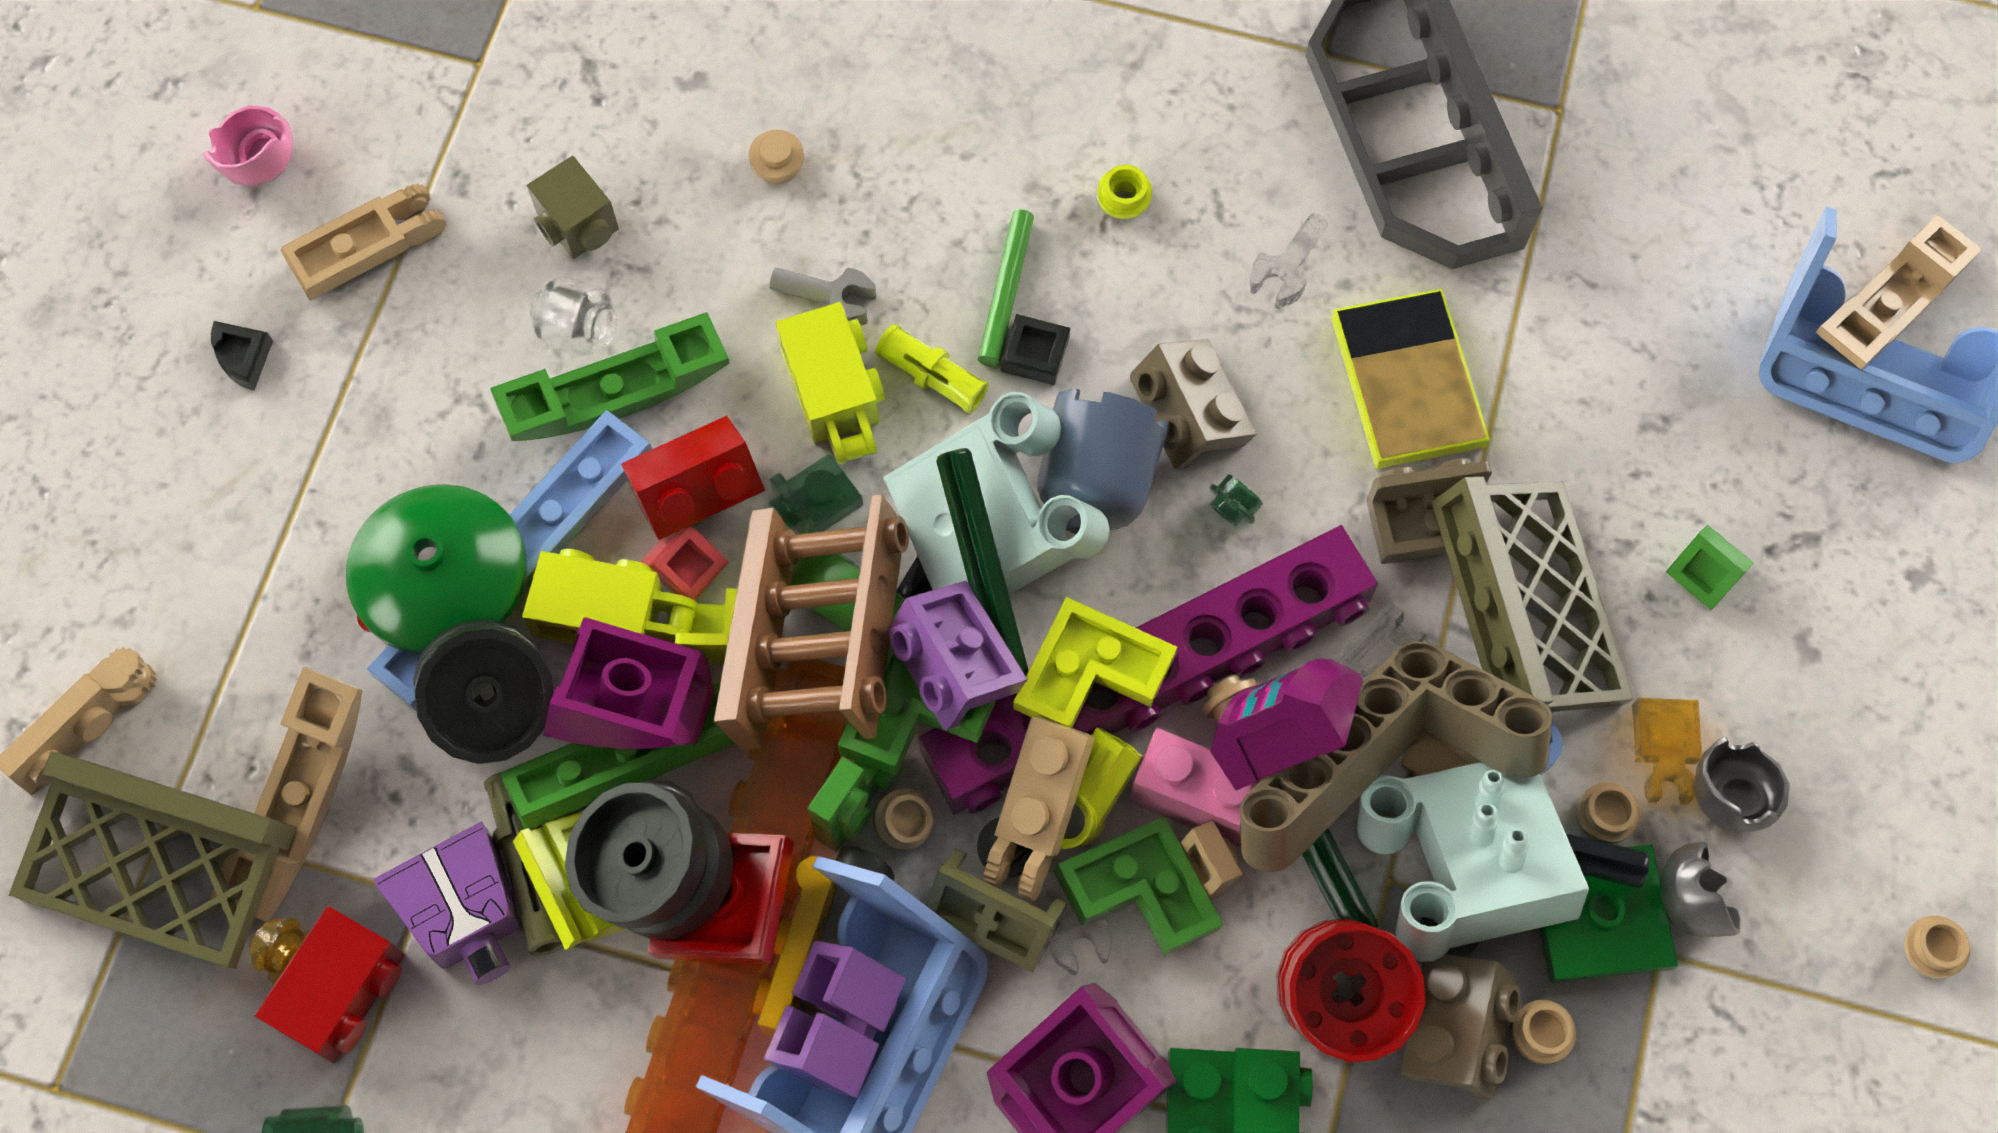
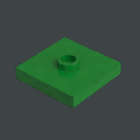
[1540,844,1678,983]

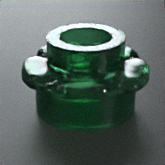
[1209,474,1263,527]

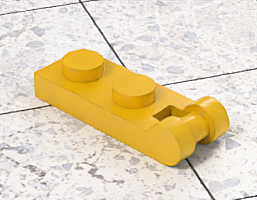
[752,856,837,1037]

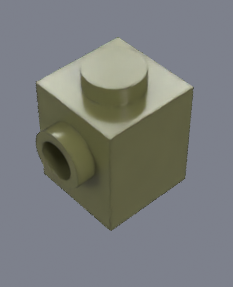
[527,155,619,259]

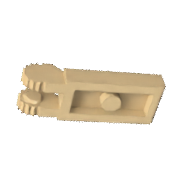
[280,183,447,301]
[0,647,157,796]
[983,716,1095,902]

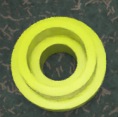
[1097,165,1153,219]

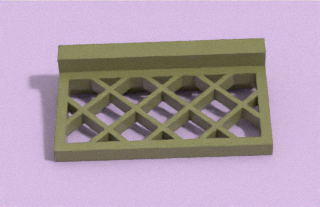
[1431,476,1634,712]
[8,751,297,969]

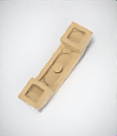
[1816,214,1982,370]
[210,667,362,921]

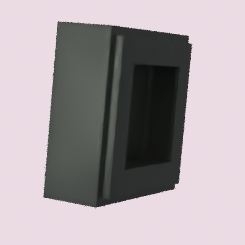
[1001,314,1071,385]

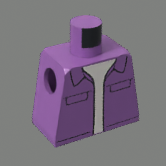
[373,821,521,985]

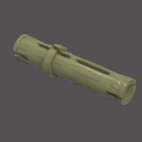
[484,772,564,956]

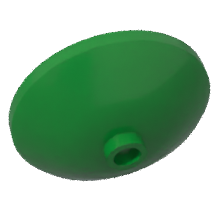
[346,484,527,654]

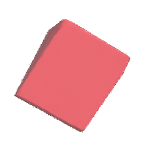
[641,525,729,600]

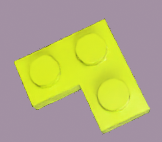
[1013,597,1178,728]

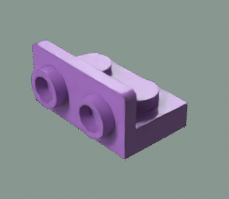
[887,580,1028,730]

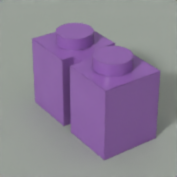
[763,940,906,1099]

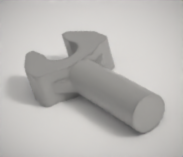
[770,267,877,325]

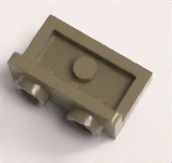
[1130,339,1257,469]
[1366,458,1492,564]
[1400,954,1521,1101]

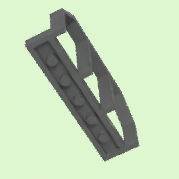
[1305,0,1543,269]

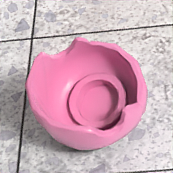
[203,105,293,187]

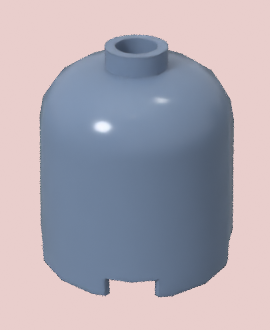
[1037,389,1169,534]

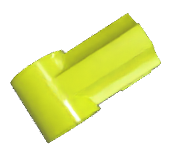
[1061,727,1144,849]

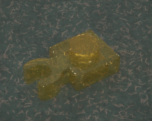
[1632,698,1702,805]

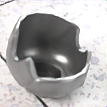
[1693,737,1790,832]
[1661,842,1741,937]

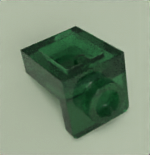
[768,453,863,534]

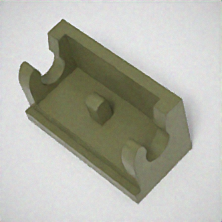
[925,848,1068,973]

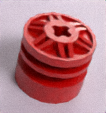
[1276,919,1425,1062]

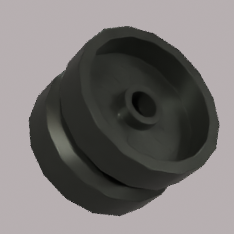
[413,619,553,764]
[565,783,734,940]

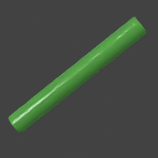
[978,209,1034,367]

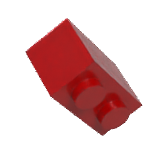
[621,415,766,540]
[254,905,405,1064]

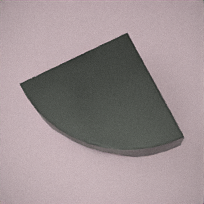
[211,321,273,391]

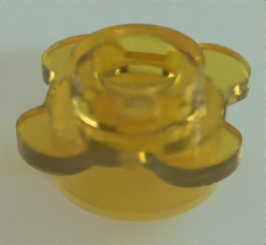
[249,917,310,984]

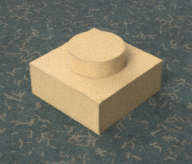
[1180,820,1243,900]

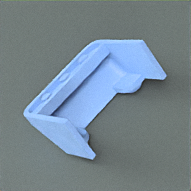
[1759,206,1998,463]
[696,856,988,1133]

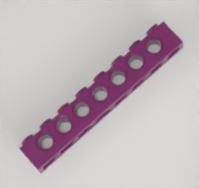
[919,525,1378,815]

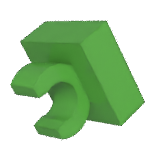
[1665,525,1754,610]

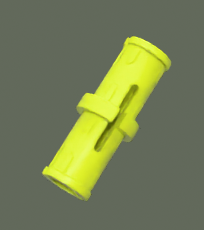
[875,324,989,414]

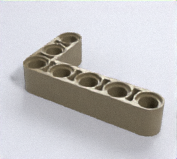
[1240,641,1552,872]

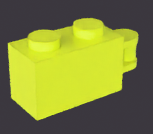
[775,301,885,465]
[522,549,698,645]

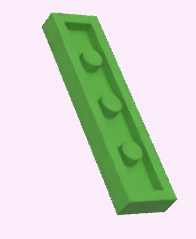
[500,682,735,829]

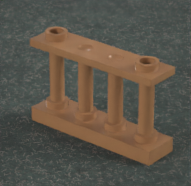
[714,494,909,750]

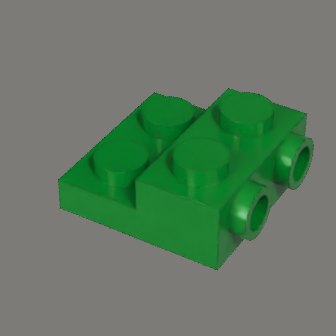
[1166,1048,1313,1133]

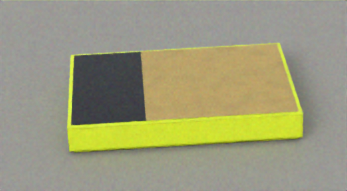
[1331,289,1490,469]

